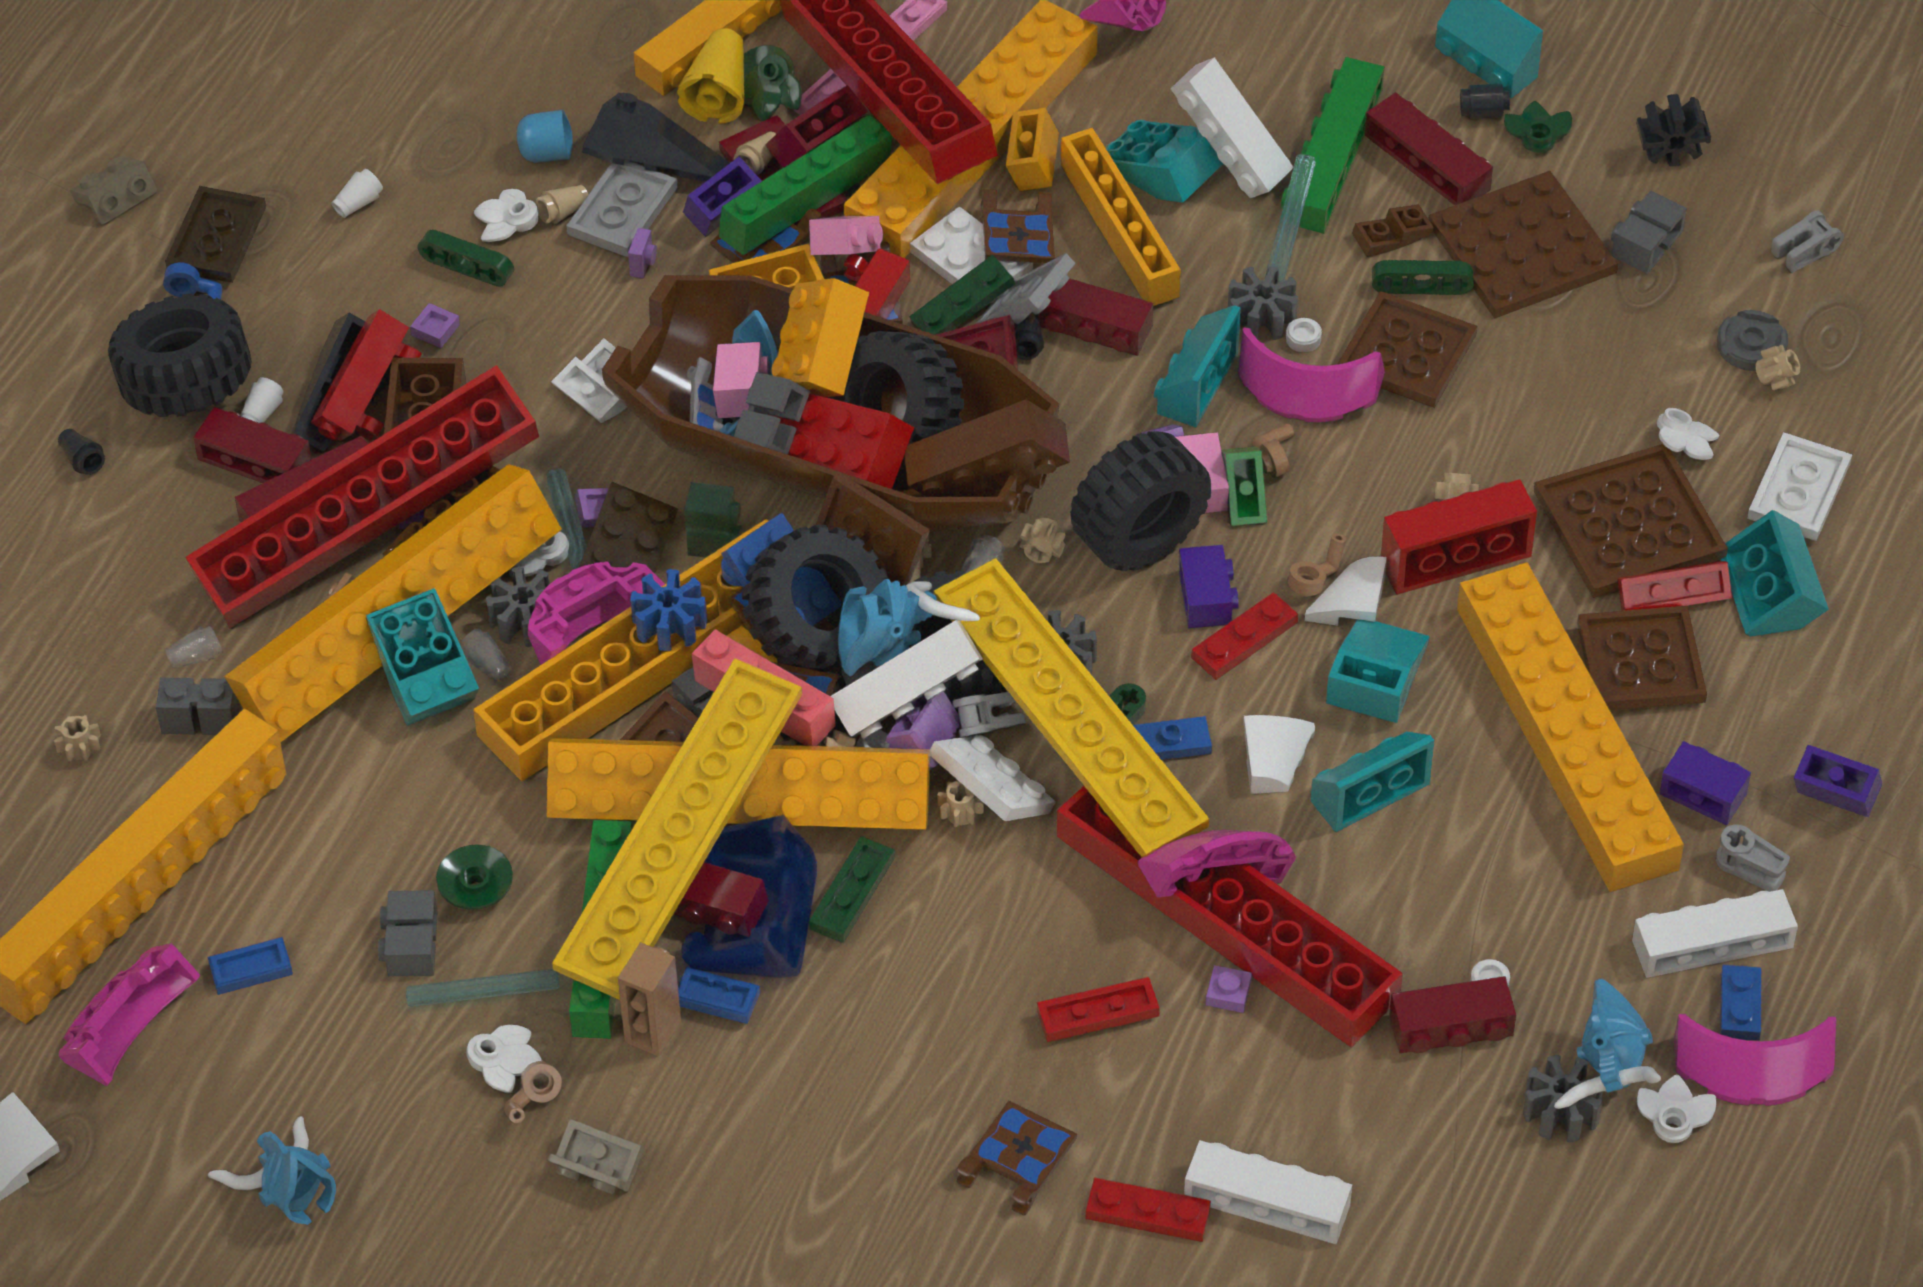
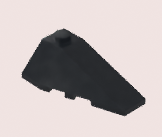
[582,93,730,182]
[291,312,407,453]

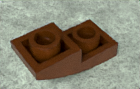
[1352,204,1434,257]

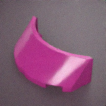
[1079,0,1166,31]
[1238,327,1385,422]
[528,562,665,665]
[1138,830,1296,897]
[59,943,200,1086]
[1674,1014,1836,1106]

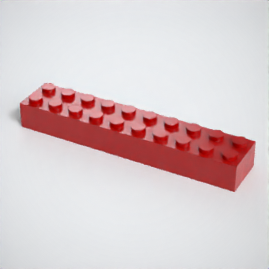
[780,0,998,184]
[185,365,539,629]
[1057,786,1403,1048]

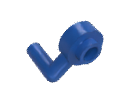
[163,263,222,299]

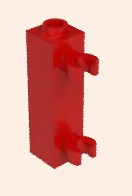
[844,248,910,319]
[311,309,422,441]

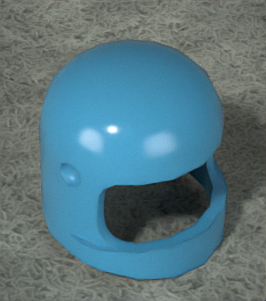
[516,109,573,163]

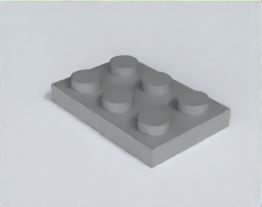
[567,160,677,257]
[976,253,1075,324]

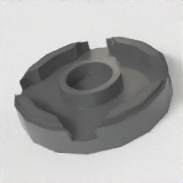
[1717,310,1788,371]

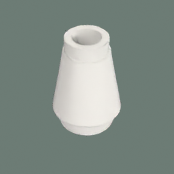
[331,169,383,218]
[241,377,284,423]

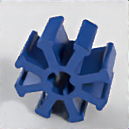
[630,569,707,651]

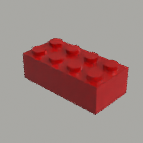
[769,393,914,489]
[1381,479,1537,595]

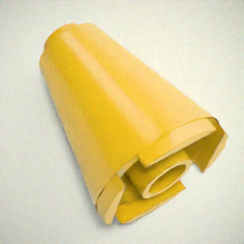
[677,28,744,124]

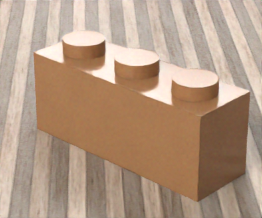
[618,942,681,1056]

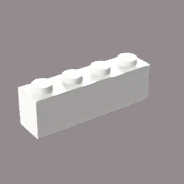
[1170,57,1294,198]
[830,620,983,739]
[1632,889,1798,978]
[1184,1140,1352,1244]

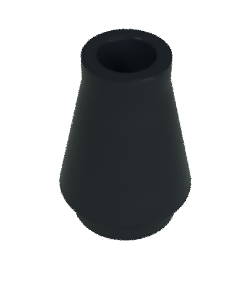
[1015,312,1044,360]
[58,428,105,475]

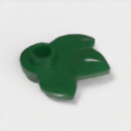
[744,54,802,121]
[1504,101,1572,153]

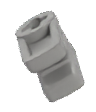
[1771,210,1844,273]
[953,692,1026,738]
[1716,824,1790,892]

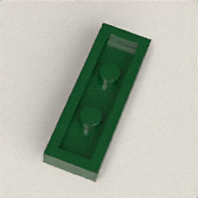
[909,254,1016,335]
[809,836,895,943]

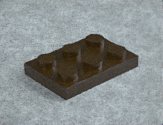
[165,186,266,283]
[579,482,679,573]

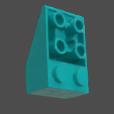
[1106,120,1223,203]
[366,588,479,726]
[1326,620,1430,723]

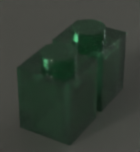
[684,482,742,558]

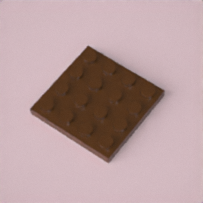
[1428,171,1618,319]
[1534,444,1728,598]

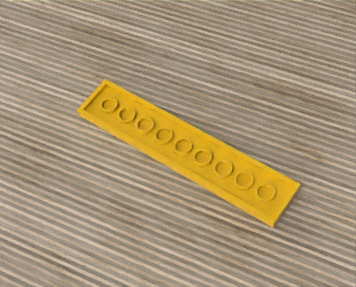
[934,558,1210,857]
[552,658,802,1000]

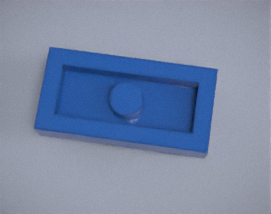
[1720,965,1761,1041]

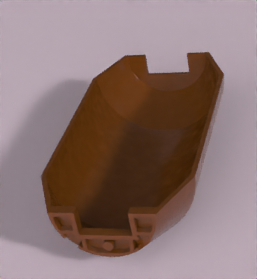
[602,275,1063,532]

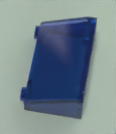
[681,815,817,978]

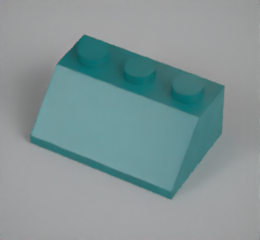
[1435,0,1543,98]
[1154,305,1241,427]
[1721,510,1829,637]
[1311,731,1434,832]

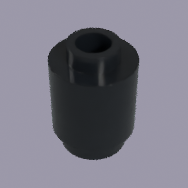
[1460,84,1510,119]

